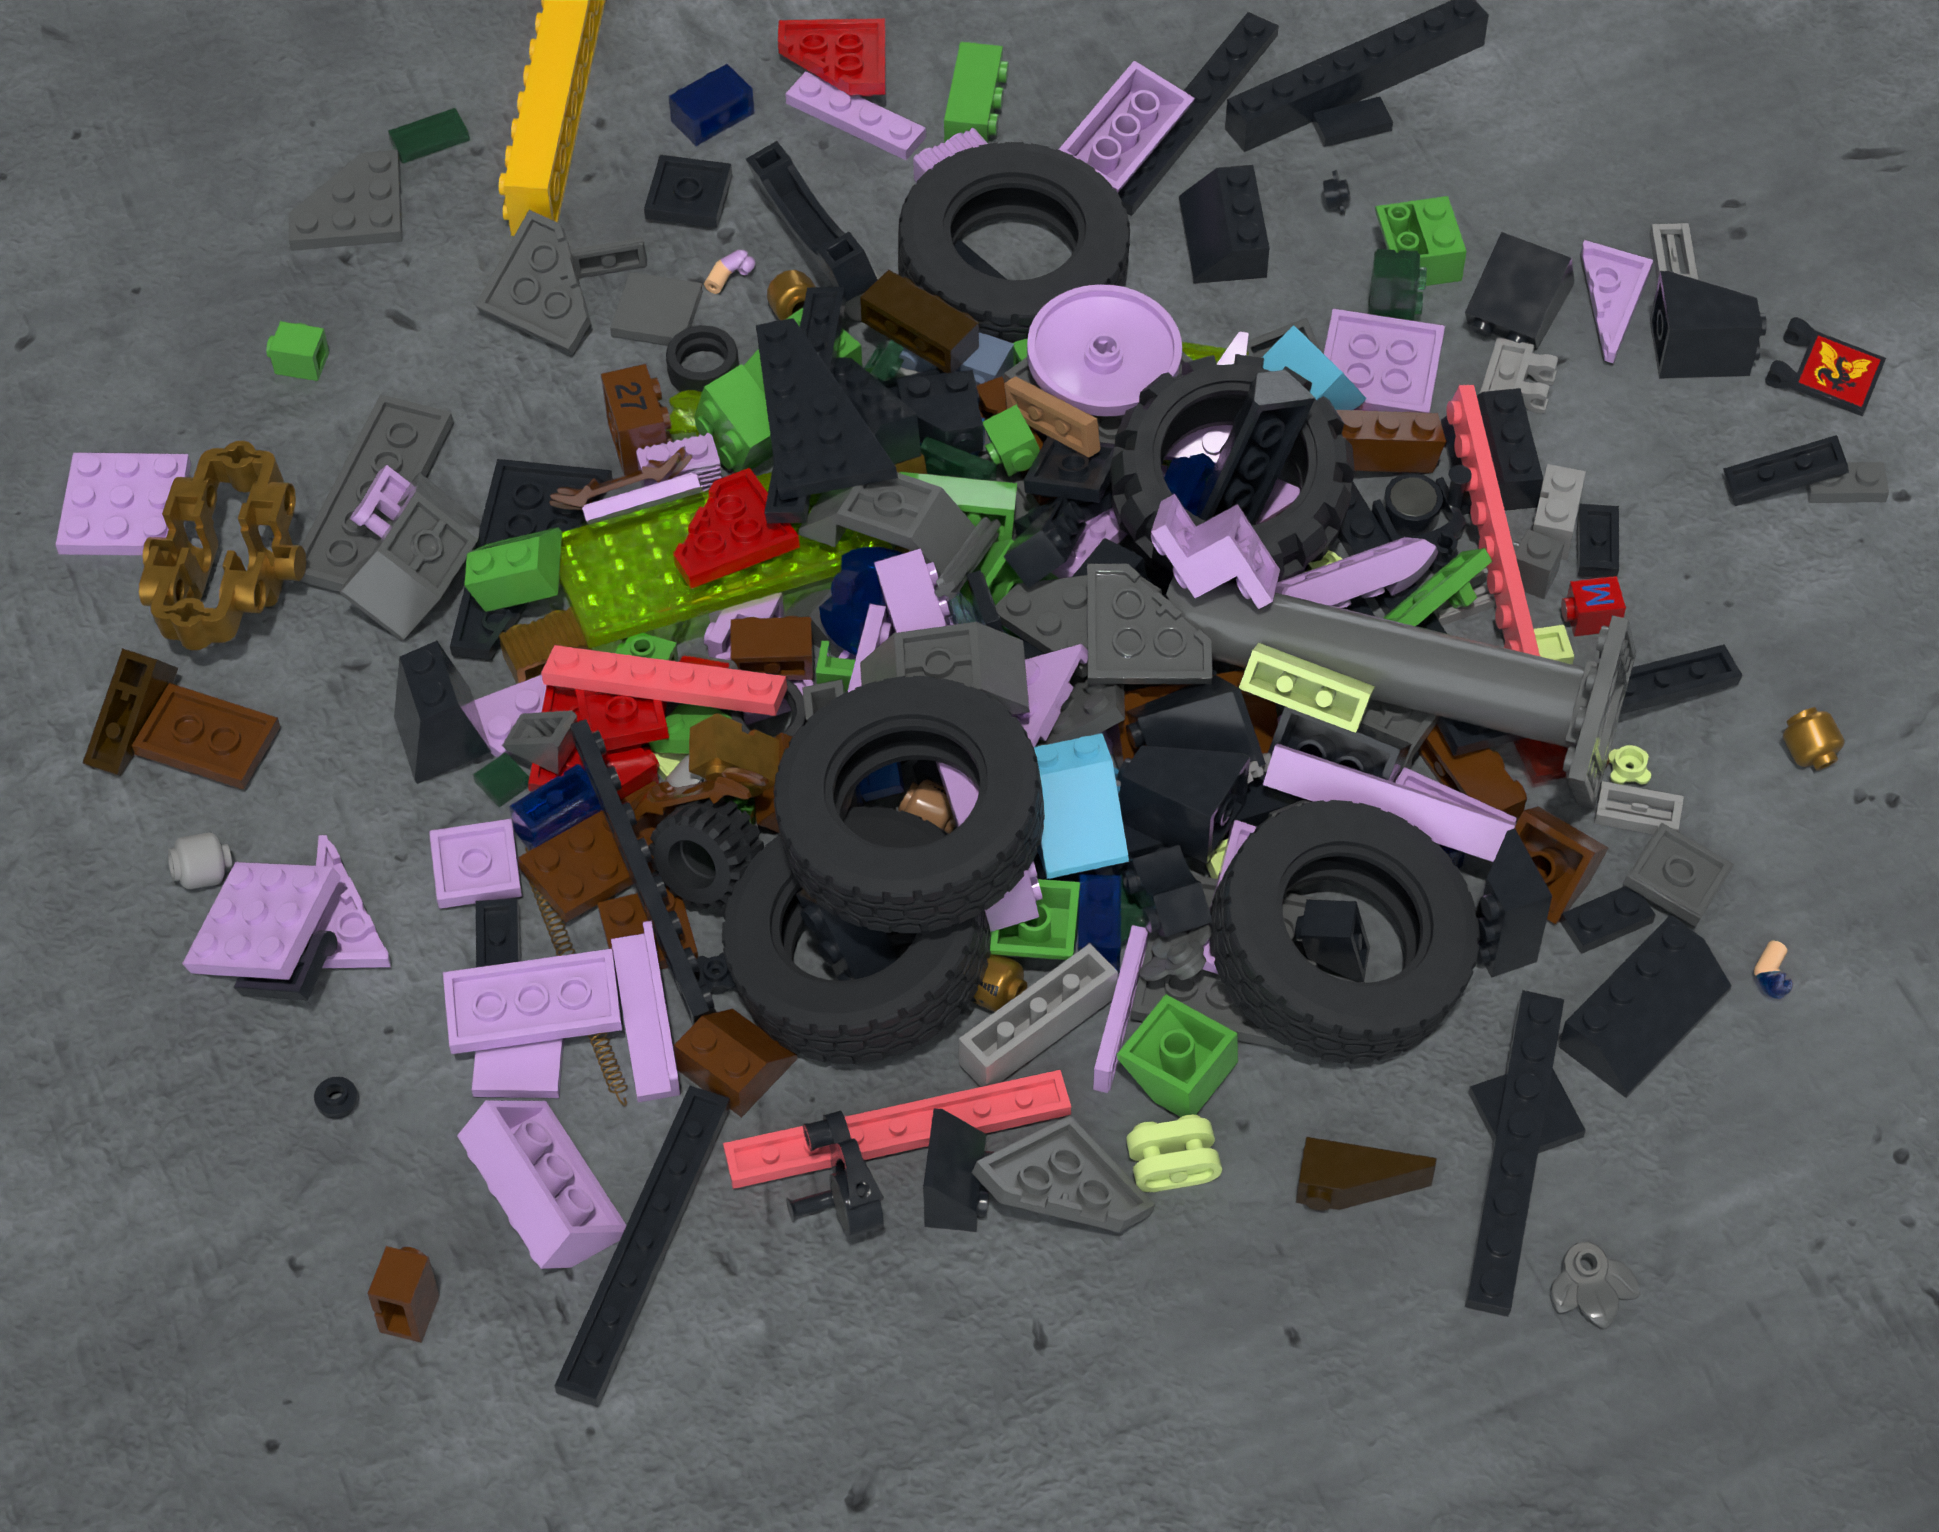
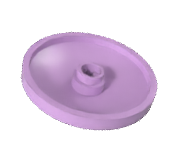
[1027,285,1182,416]

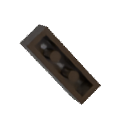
[860,270,979,373]

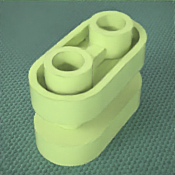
[1126,1114,1222,1192]

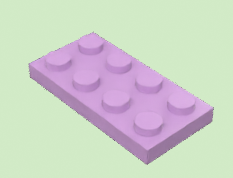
[443,949,622,1054]

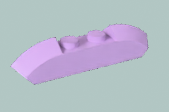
[1275,537,1438,608]

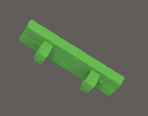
[1383,548,1492,626]

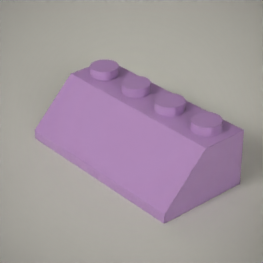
[1058,61,1195,193]
[457,1100,626,1269]

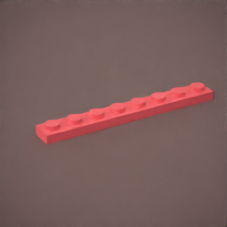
[1446,385,1540,656]
[723,1070,1071,1189]

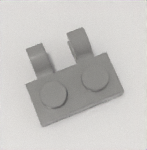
[1480,338,1558,413]

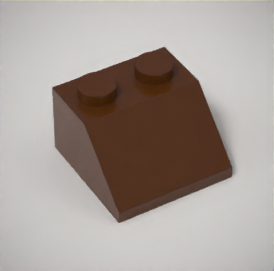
[1485,806,1608,924]
[674,1008,797,1118]

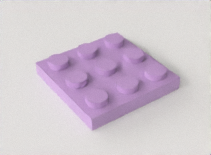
[1324,309,1445,413]
[56,453,191,555]
[182,862,341,980]

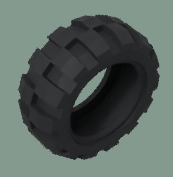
[1109,354,1355,583]

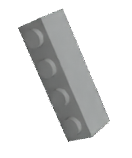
[959,943,1118,1087]

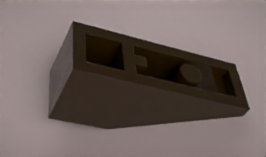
[82,648,178,776]
[1296,1137,1437,1211]

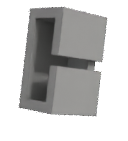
[1533,464,1586,560]

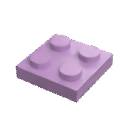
[429,819,522,909]

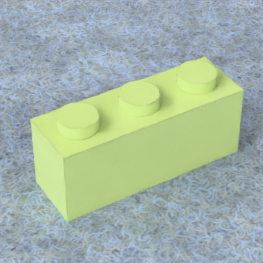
[1239,643,1375,733]

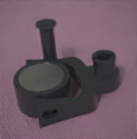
[1371,465,1472,574]
[786,1110,884,1237]

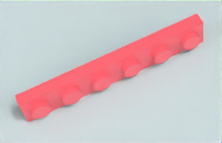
[541,645,787,716]

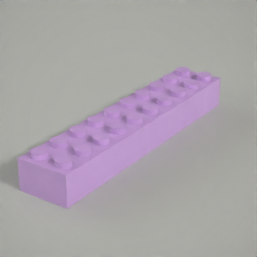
[874,549,1043,932]

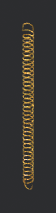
[525,847,628,1106]

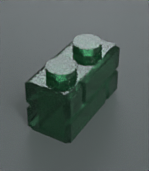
[1368,249,1427,321]

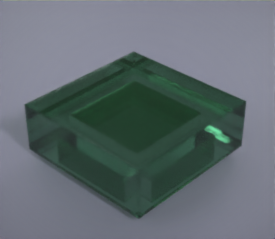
[473,752,529,808]

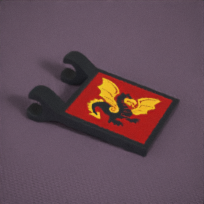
[1765,317,1886,417]

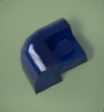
[819,547,904,655]

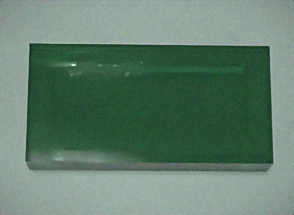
[388,107,470,164]

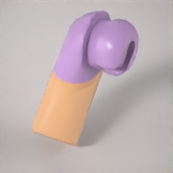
[704,250,756,294]

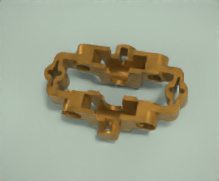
[139,440,306,650]

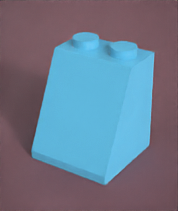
[1262,325,1367,410]
[1034,733,1129,879]

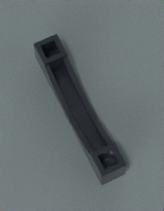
[746,141,878,302]

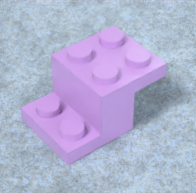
[1151,494,1280,609]

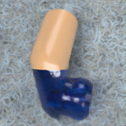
[1754,940,1793,999]

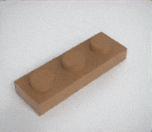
[1004,376,1100,458]

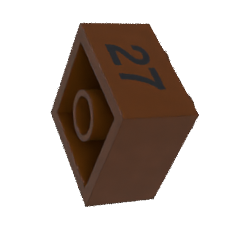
[601,364,672,476]

